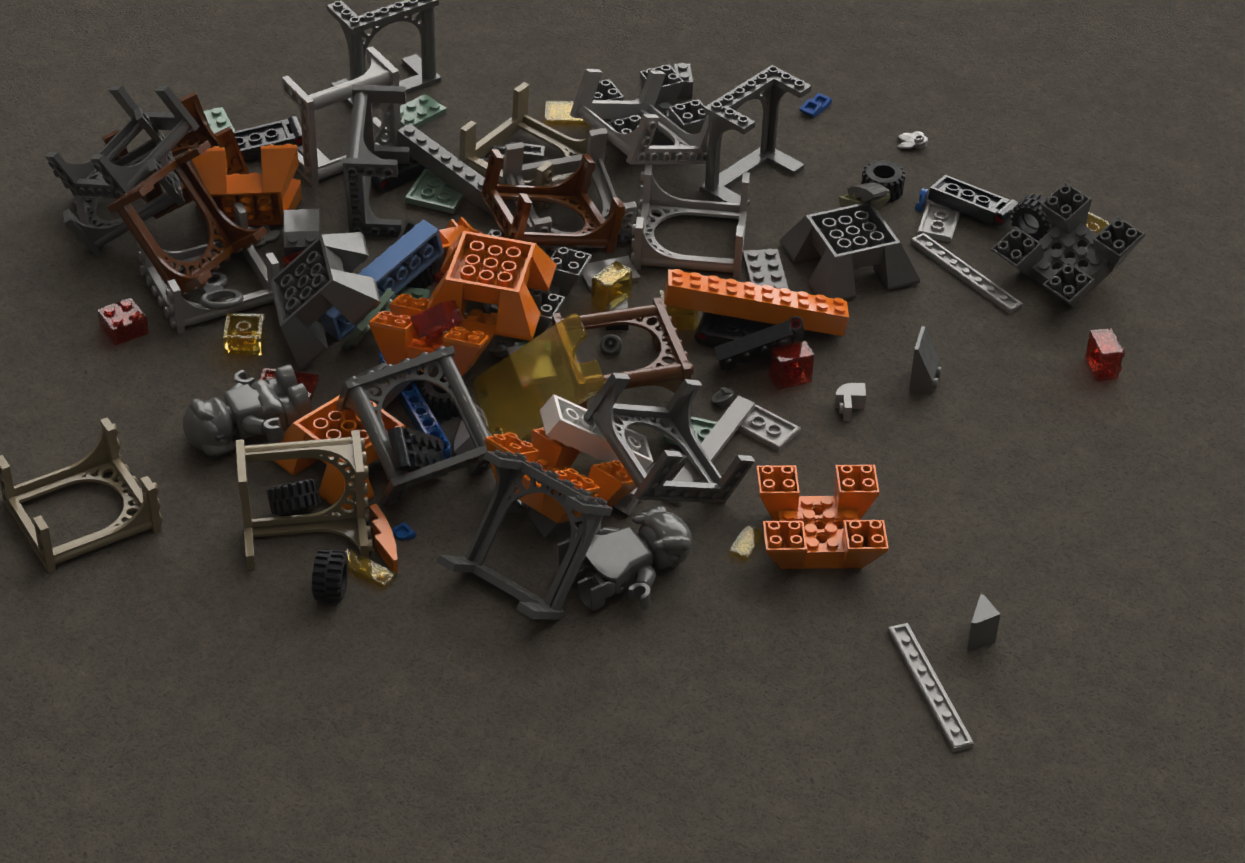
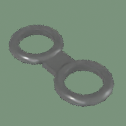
[194,271,244,310]

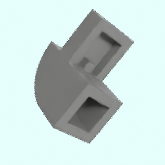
[834,383,866,421]

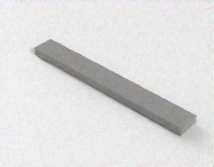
[910,233,1023,314]
[669,395,755,506]
[888,623,974,752]

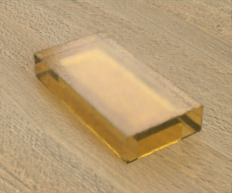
[729,525,764,561]

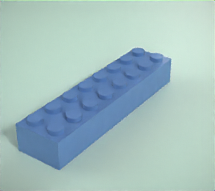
[321,219,444,341]

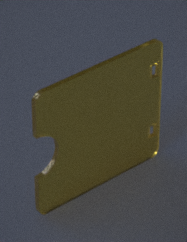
[474,313,606,441]

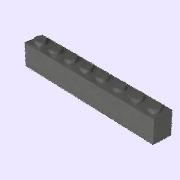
[396,123,507,217]

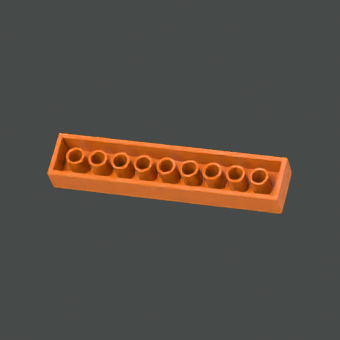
[664,269,849,336]

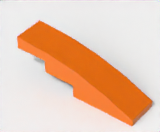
[369,503,398,574]

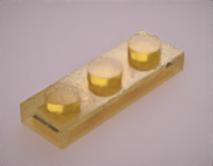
[346,549,397,590]

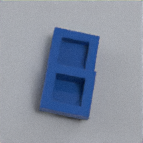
[799,93,832,117]

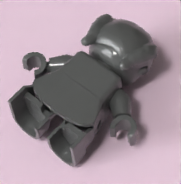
[183,364,312,457]
[557,506,692,613]

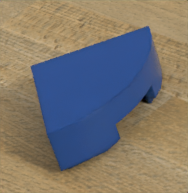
[915,188,928,212]
[392,522,416,540]

